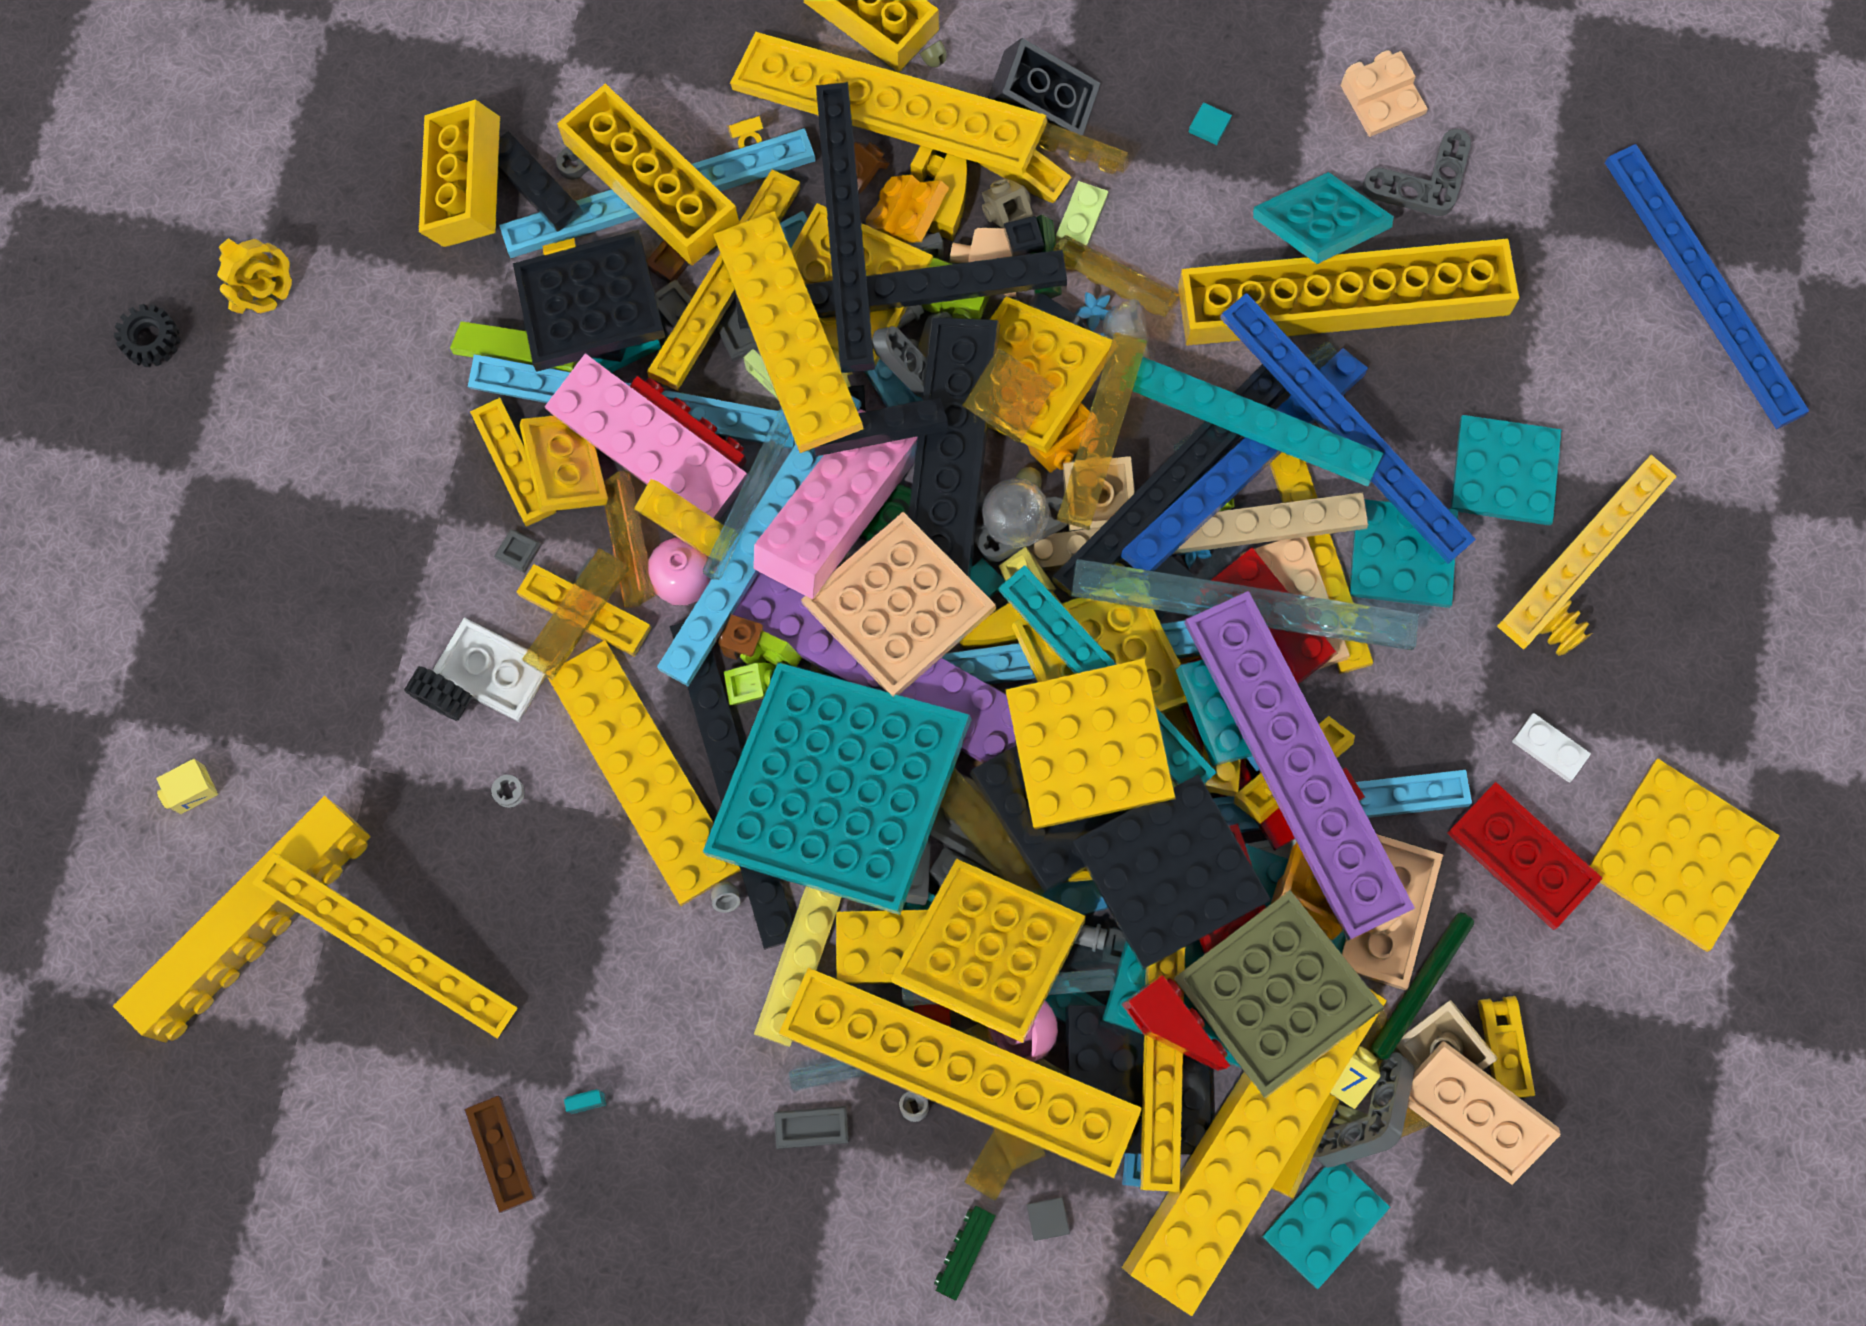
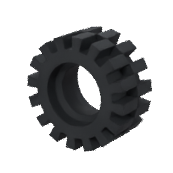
[114,304,180,367]
[404,666,473,721]

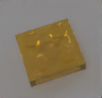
[962,348,1055,443]

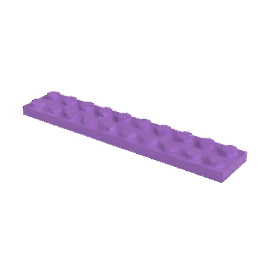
[733,572,1017,763]
[1184,591,1415,941]

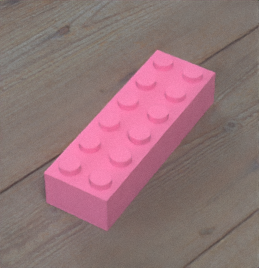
[545,354,750,521]
[754,409,918,599]

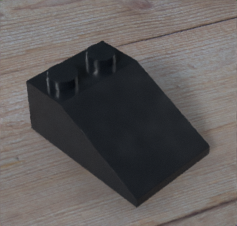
[988,38,1101,138]

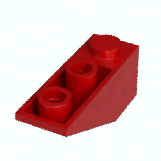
[1121,975,1230,1071]

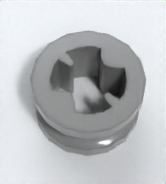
[491,775,525,808]

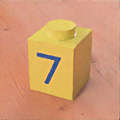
[156,759,218,814]
[1330,1046,1381,1109]

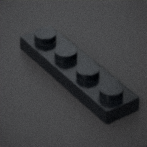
[498,131,583,232]
[813,397,948,456]

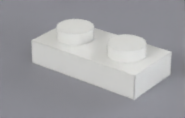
[1512,713,1591,783]

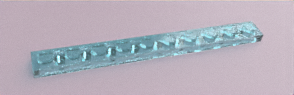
[1071,559,1419,651]

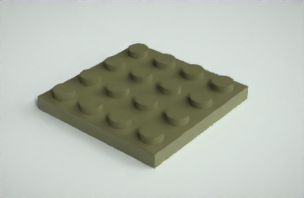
[1174,890,1384,1099]

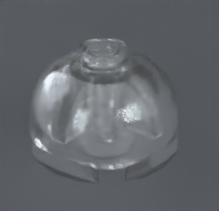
[1098,298,1155,366]
[982,478,1051,548]

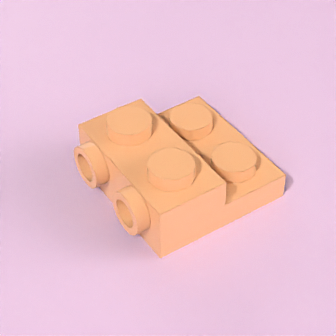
[1341,50,1428,137]

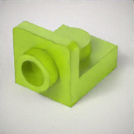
[740,631,802,667]
[724,663,776,705]

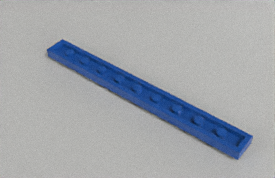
[1605,144,1809,430]
[1220,293,1476,564]
[1121,348,1368,578]

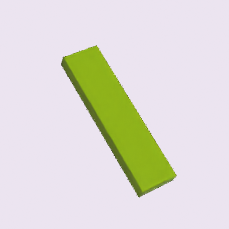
[450,321,580,372]

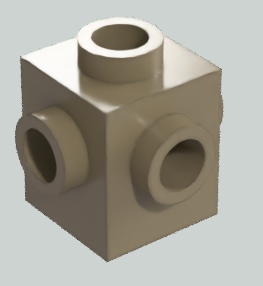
[982,179,1034,228]

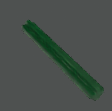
[1370,912,1474,1060]

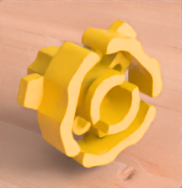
[217,238,292,314]

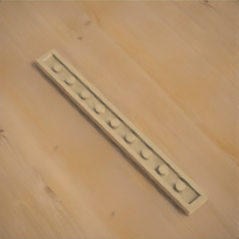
[1027,492,1368,571]

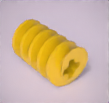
[1540,600,1593,656]

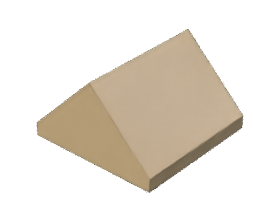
[1063,456,1134,530]
[1397,1000,1498,1070]

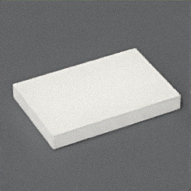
[432,618,553,722]

